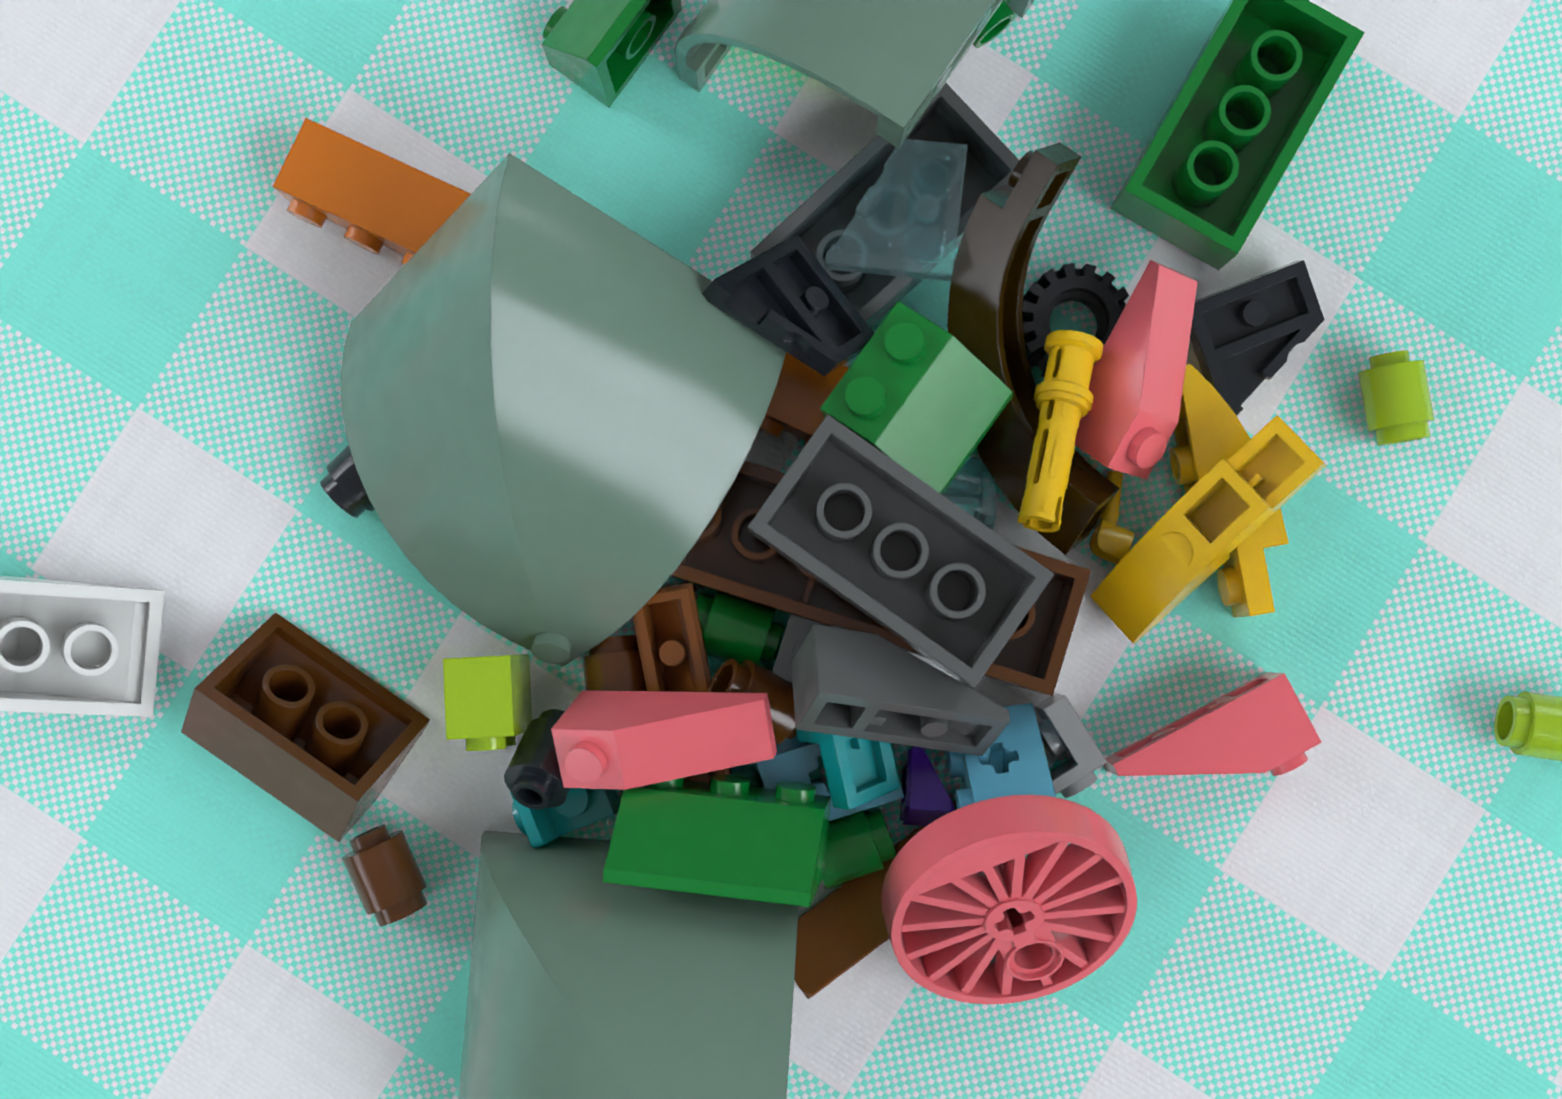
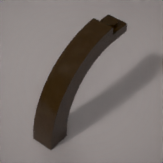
[947,142,1120,555]

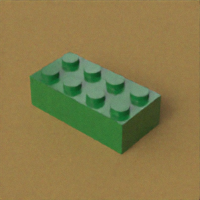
[1110,0,1365,271]

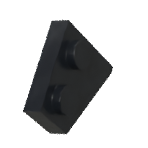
[702,234,874,377]
[1190,260,1325,416]

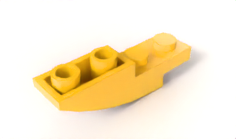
[1170,364,1289,617]
[1090,415,1327,644]

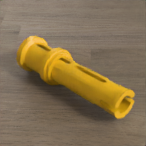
[1017,330,1104,532]

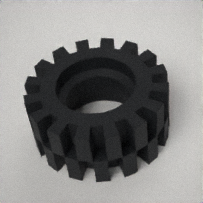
[1022,263,1129,378]

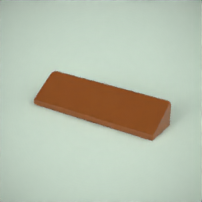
[632,582,731,782]
[794,800,956,999]

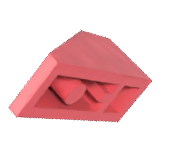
[1074,260,1198,480]
[1104,672,1322,776]
[551,690,777,790]

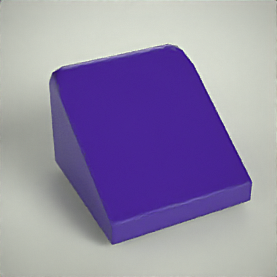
[900,746,956,827]

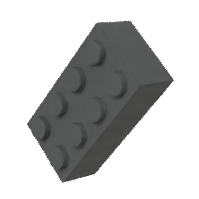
[750,83,1020,328]
[748,414,1054,688]

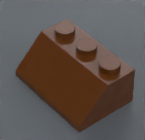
[181,612,430,842]

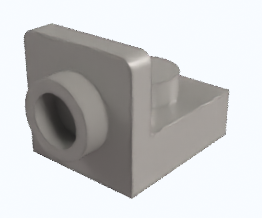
[1034,694,1107,798]

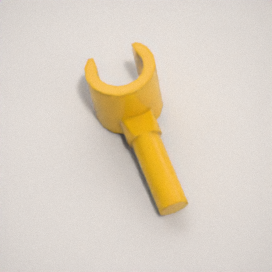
[1089,471,1134,564]

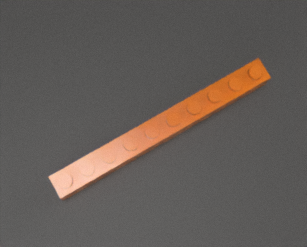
[272,118,849,448]

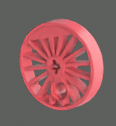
[881,795,1137,1004]

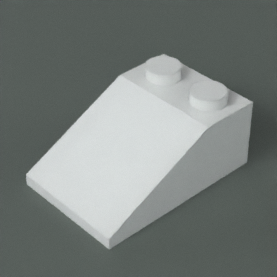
[0,576,165,717]

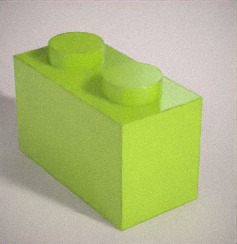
[443,654,532,751]

